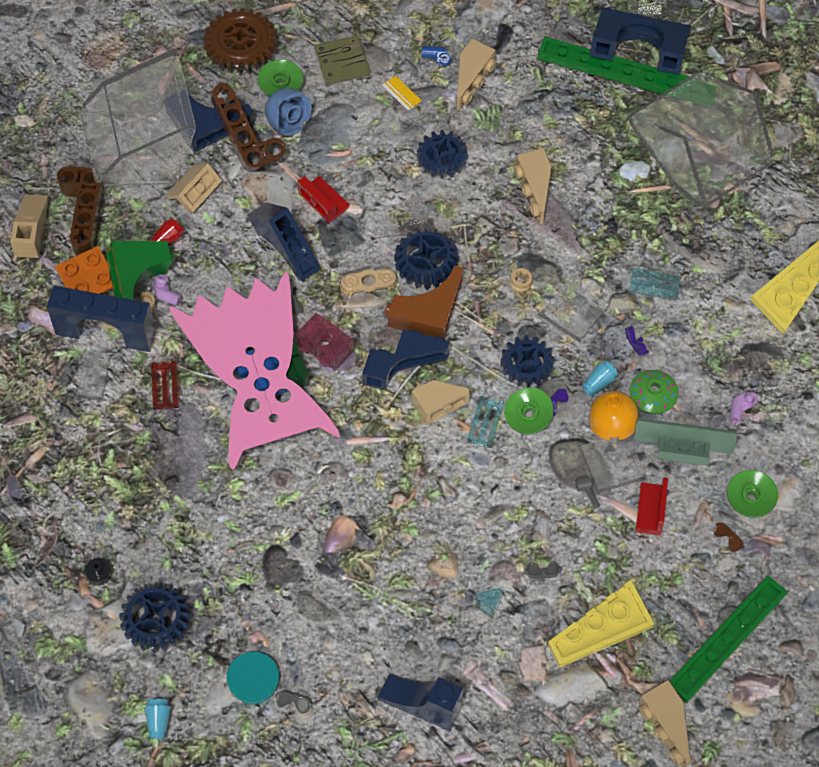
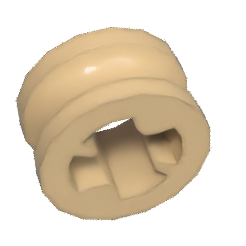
[510,268,532,292]

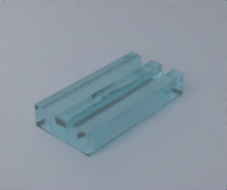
[629,268,681,301]
[467,396,504,448]

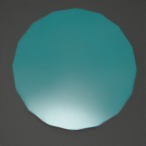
[227,652,279,705]

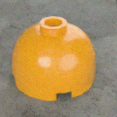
[589,390,639,440]

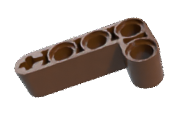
[211,83,285,172]
[57,166,104,256]

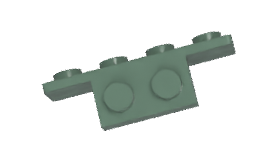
[634,418,737,466]

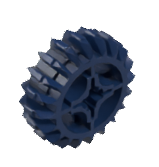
[394,227,459,290]
[119,582,191,653]

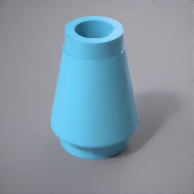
[582,360,618,396]
[144,699,171,739]

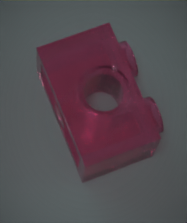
[297,313,354,371]

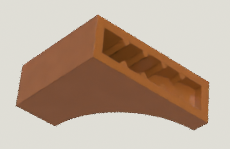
[385,265,464,339]

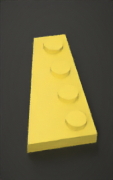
[750,241,819,334]
[548,579,654,668]

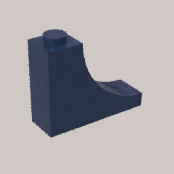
[165,91,254,153]
[247,202,321,281]
[378,674,463,732]

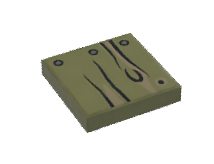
[314,35,370,85]

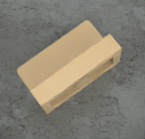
[165,163,222,213]

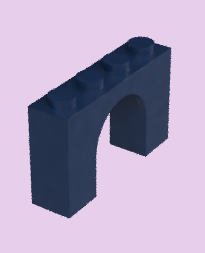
[590,7,691,74]
[47,285,156,352]

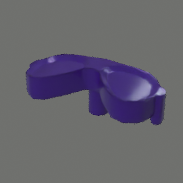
[625,325,649,356]
[550,389,569,416]

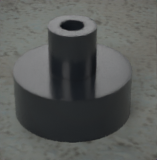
[85,558,112,586]

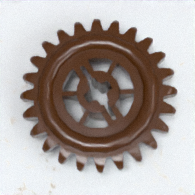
[203,8,278,73]

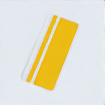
[382,76,421,110]

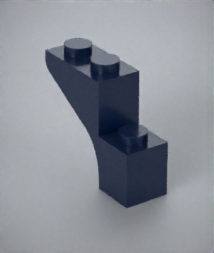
[362,329,450,391]

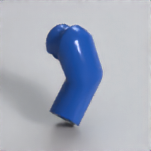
[422,46,452,67]

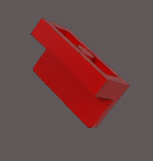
[297,176,349,223]
[635,477,668,536]

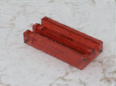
[151,360,179,410]

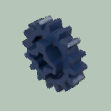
[417,130,467,178]
[500,335,554,388]

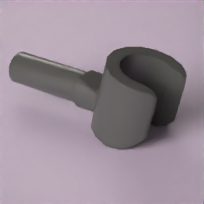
[575,476,600,509]

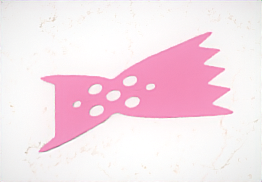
[170,272,340,470]

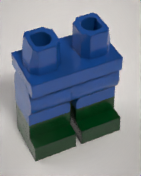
[236,338,309,398]

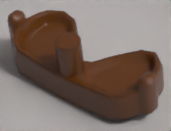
[714,523,745,552]

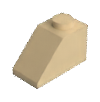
[411,380,470,425]

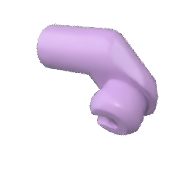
[153,274,182,306]
[729,391,758,424]

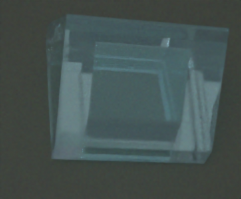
[475,588,502,619]

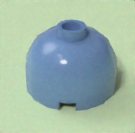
[265,88,312,136]

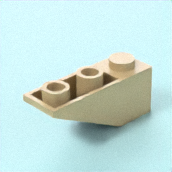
[457,38,497,111]
[513,148,551,225]
[10,194,49,258]
[638,680,691,767]

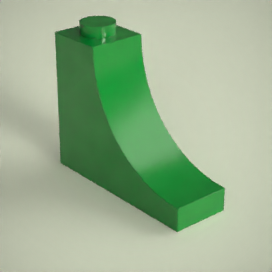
[106,241,173,300]

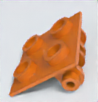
[55,246,113,294]

